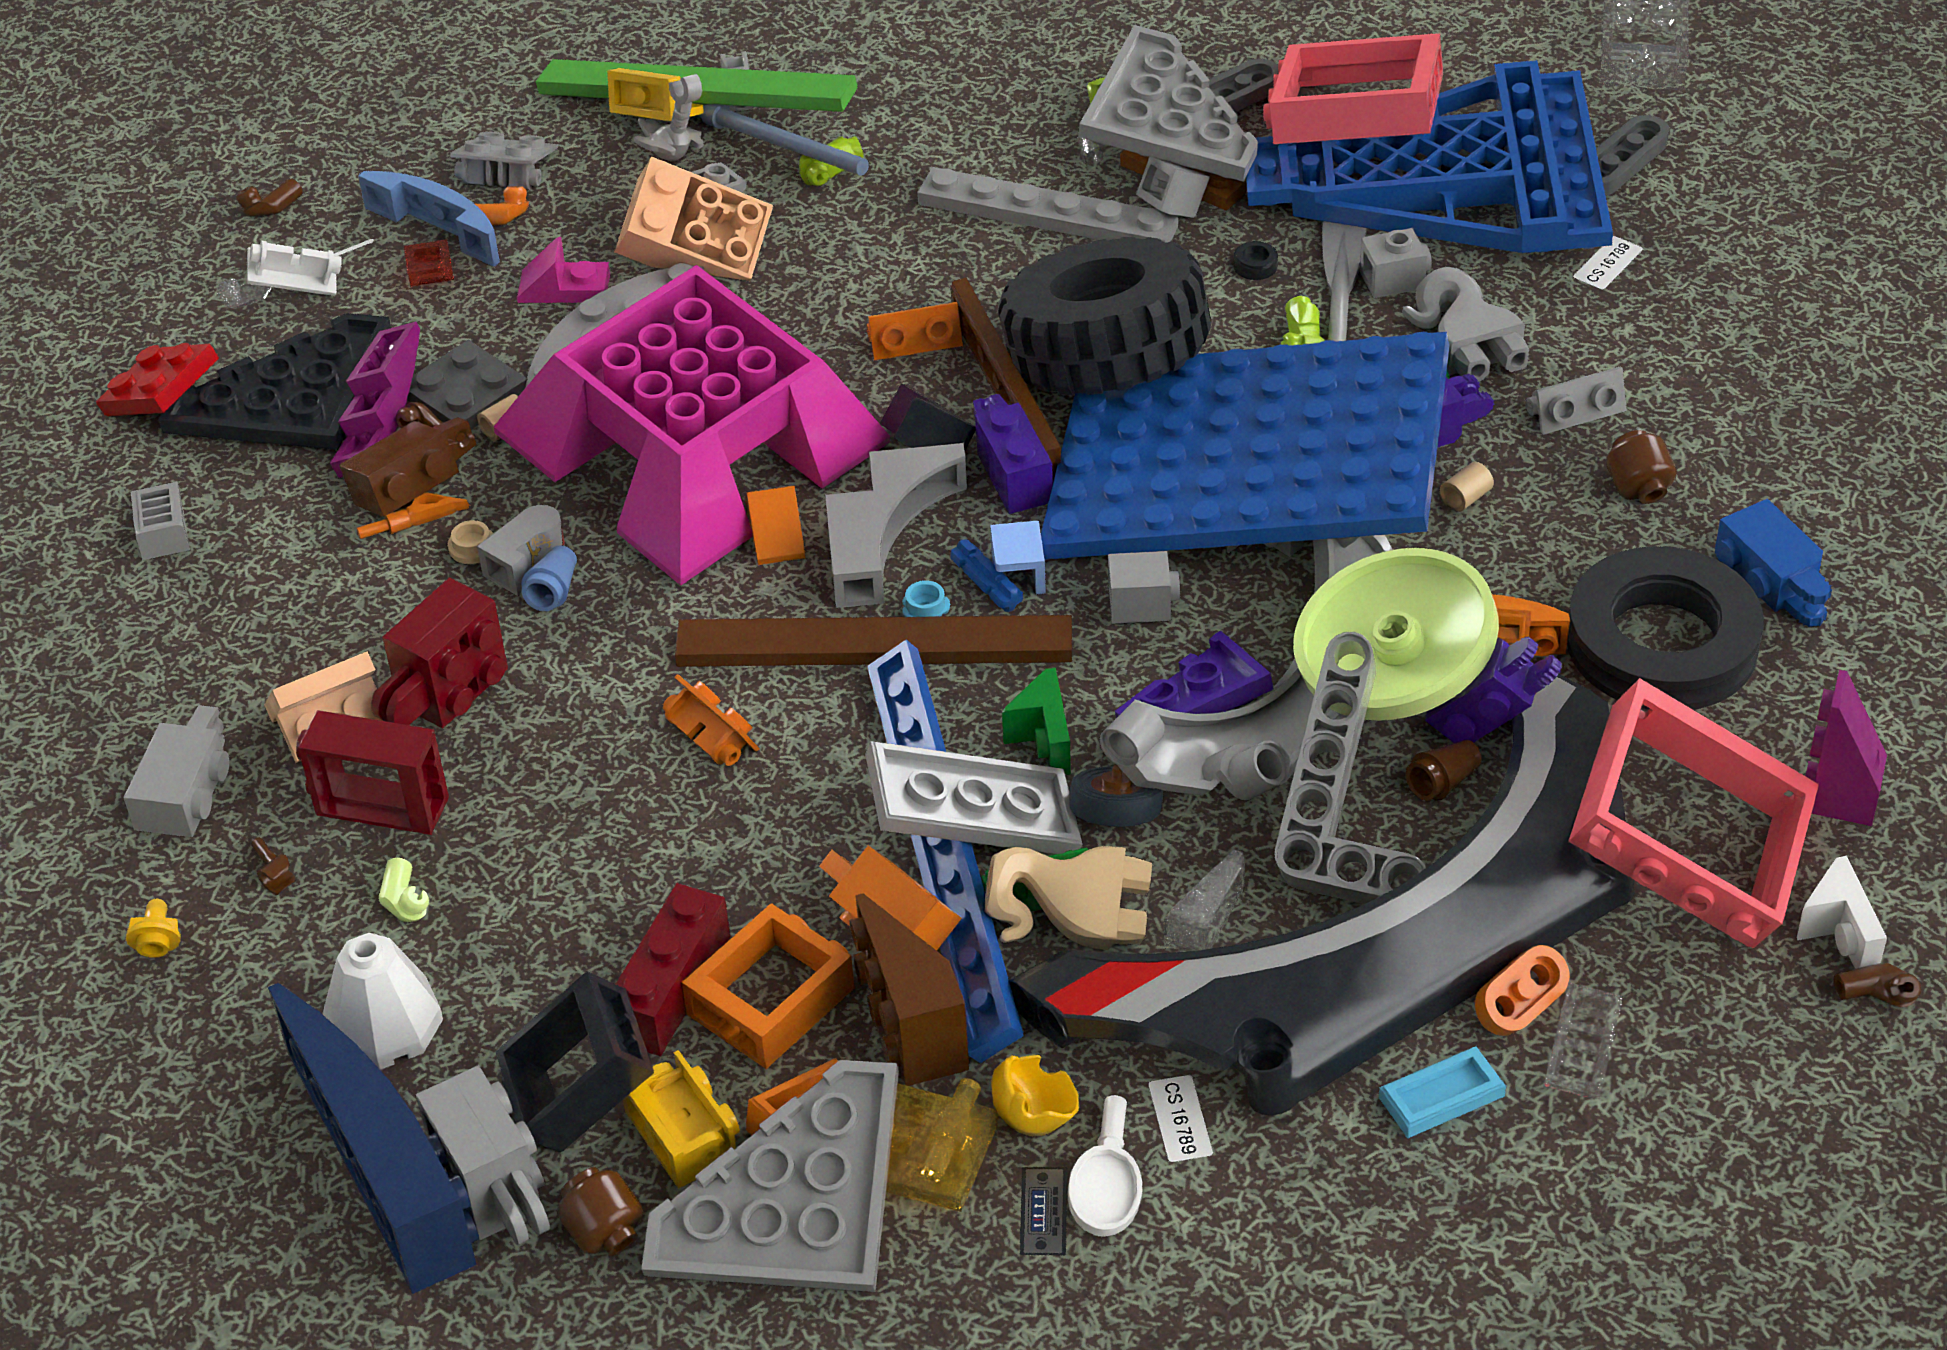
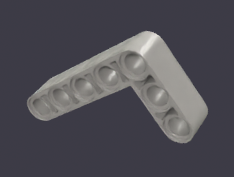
[1275,632,1426,904]

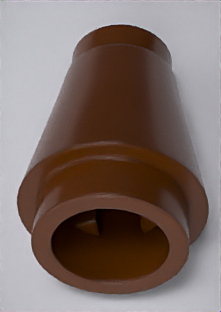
[1406,739,1482,801]

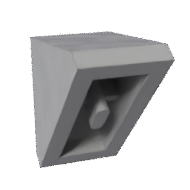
[1136,157,1210,218]

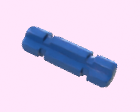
[950,539,1023,612]

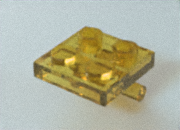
[886,1078,998,1212]

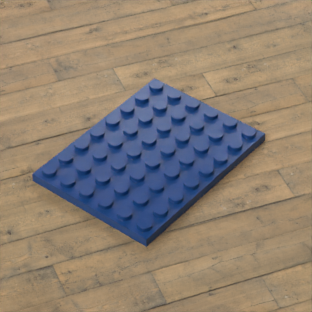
[1041,331,1449,559]

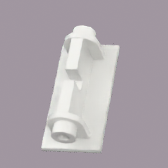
[247,241,341,296]

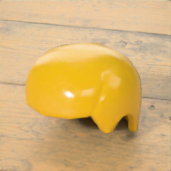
[991,1055,1079,1136]

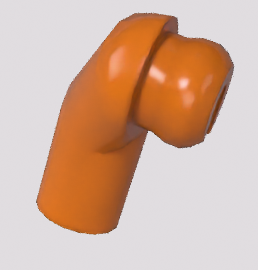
[475,186,529,225]

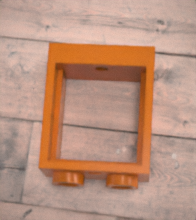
[682,903,854,1069]

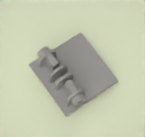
[450,132,558,190]

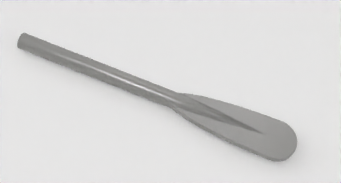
[1322,221,1367,341]

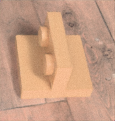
[264,651,383,763]

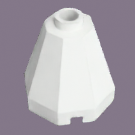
[323,933,443,1070]

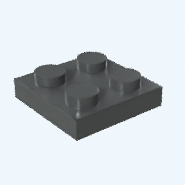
[407,340,528,430]

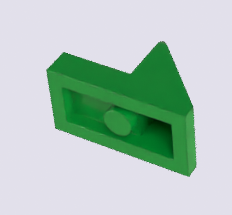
[1002,668,1071,775]

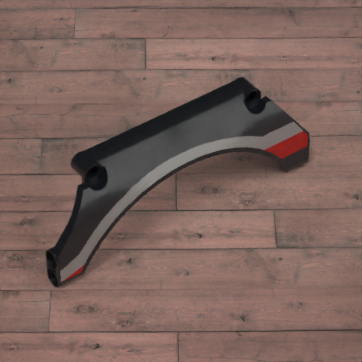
[1008,674,1635,1116]

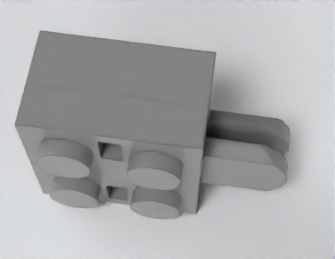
[416,1065,550,1245]

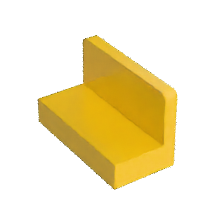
[607,68,703,121]

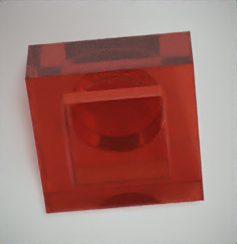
[404,239,454,287]

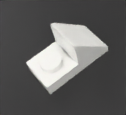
[1797,856,1887,969]

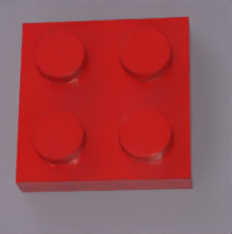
[96,343,219,416]

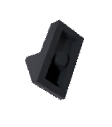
[880,383,976,451]

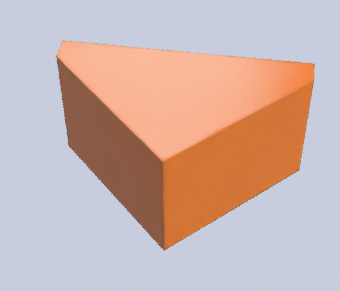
[745,486,805,565]

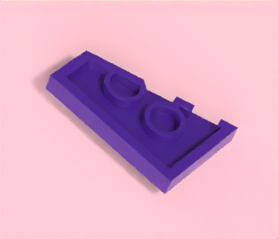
[1115,630,1274,718]

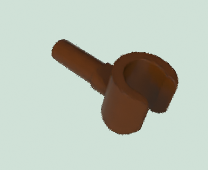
[251,837,296,896]

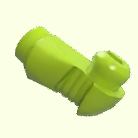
[799,136,864,186]
[1281,296,1325,346]

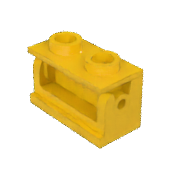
[623,1050,740,1189]

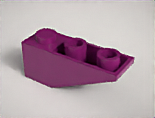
[1805,669,1887,826]

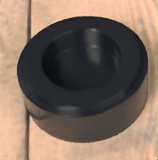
[1233,241,1278,280]

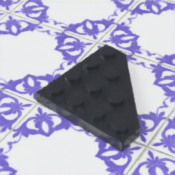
[159,313,391,450]

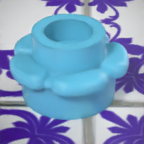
[902,581,950,617]

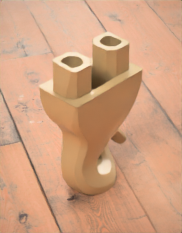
[985,846,1152,950]

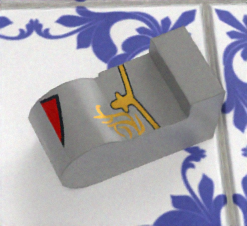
[477,505,565,596]

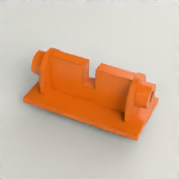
[866,302,963,360]
[663,674,760,766]

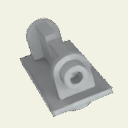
[1526,367,1627,435]

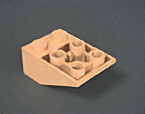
[614,157,773,281]

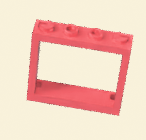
[1263,33,1443,144]
[1568,678,1819,948]

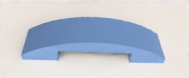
[358,171,500,267]

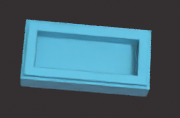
[1379,1046,1506,1138]

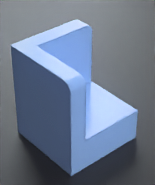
[990,521,1046,595]

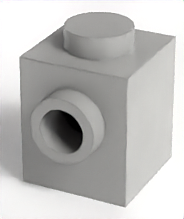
[1359,228,1432,298]
[1108,551,1180,624]

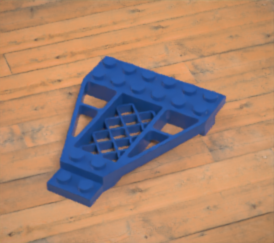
[1246,60,1613,253]

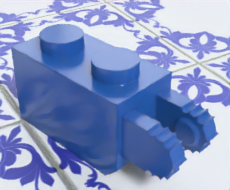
[1714,498,1832,627]

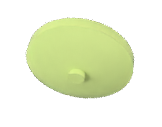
[1293,548,1499,721]

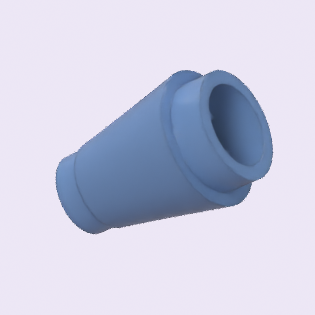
[521,546,577,611]

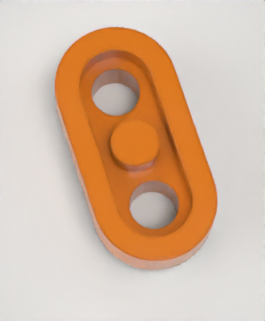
[1475,945,1570,1036]

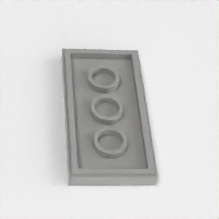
[865,741,1083,854]

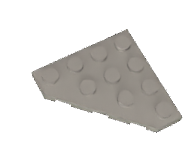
[1078,25,1258,182]
[641,1060,899,1292]

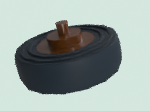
[1069,765,1163,827]

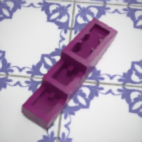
[330,322,420,478]

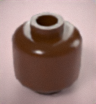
[1606,430,1677,504]
[557,1167,644,1256]

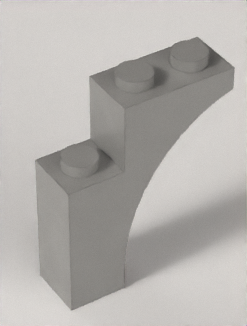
[825,443,967,608]

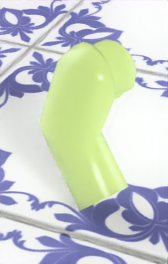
[379,858,429,922]

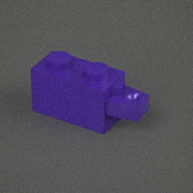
[973,394,1053,514]

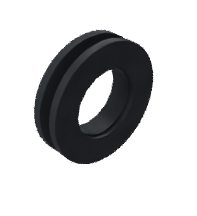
[1567,546,1764,710]

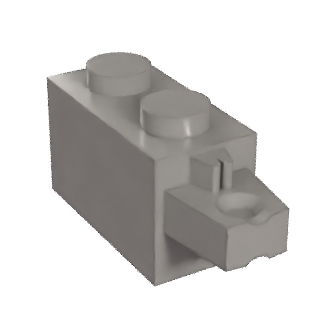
[123,705,229,837]

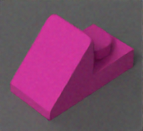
[517,237,610,303]

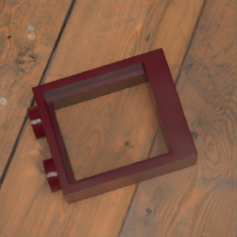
[296,710,449,835]

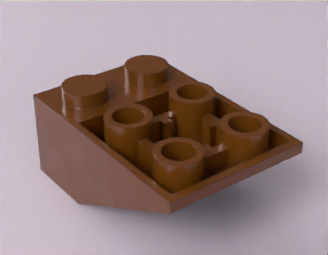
[849,893,969,1087]

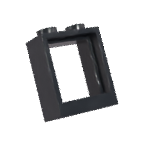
[495,971,654,1153]

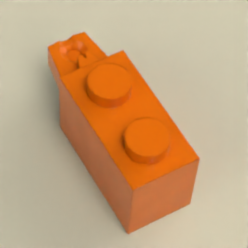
[819,845,962,951]

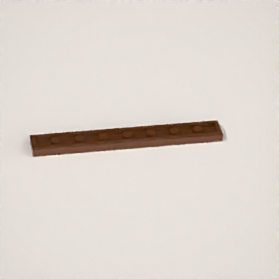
[675,615,1072,667]

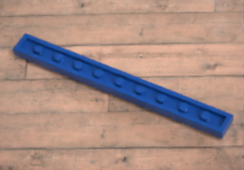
[867,640,1024,1063]

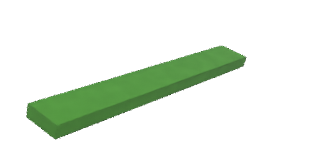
[536,59,858,112]

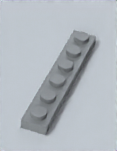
[917,167,1178,243]

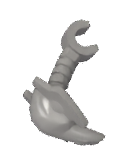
[634,74,704,161]

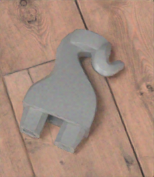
[1402,267,1529,381]

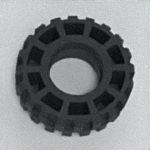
[998,237,1211,395]

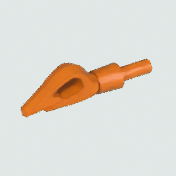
[357,493,469,539]

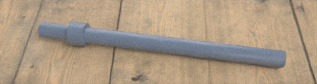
[695,103,869,176]

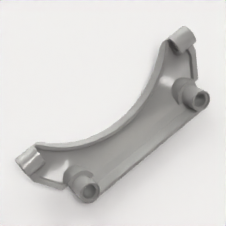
[1100,535,1393,800]

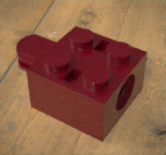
[371,577,508,729]

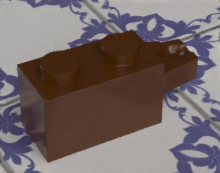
[339,417,477,517]

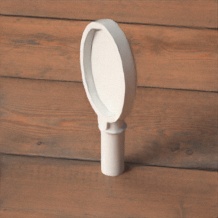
[1068,1095,1142,1237]

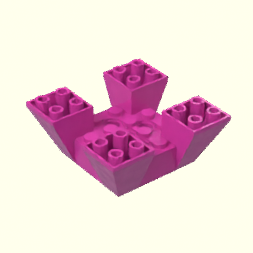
[494,265,890,586]

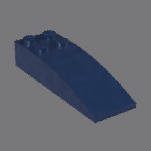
[268,983,479,1294]

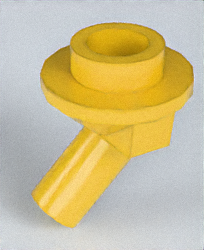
[126,899,181,957]

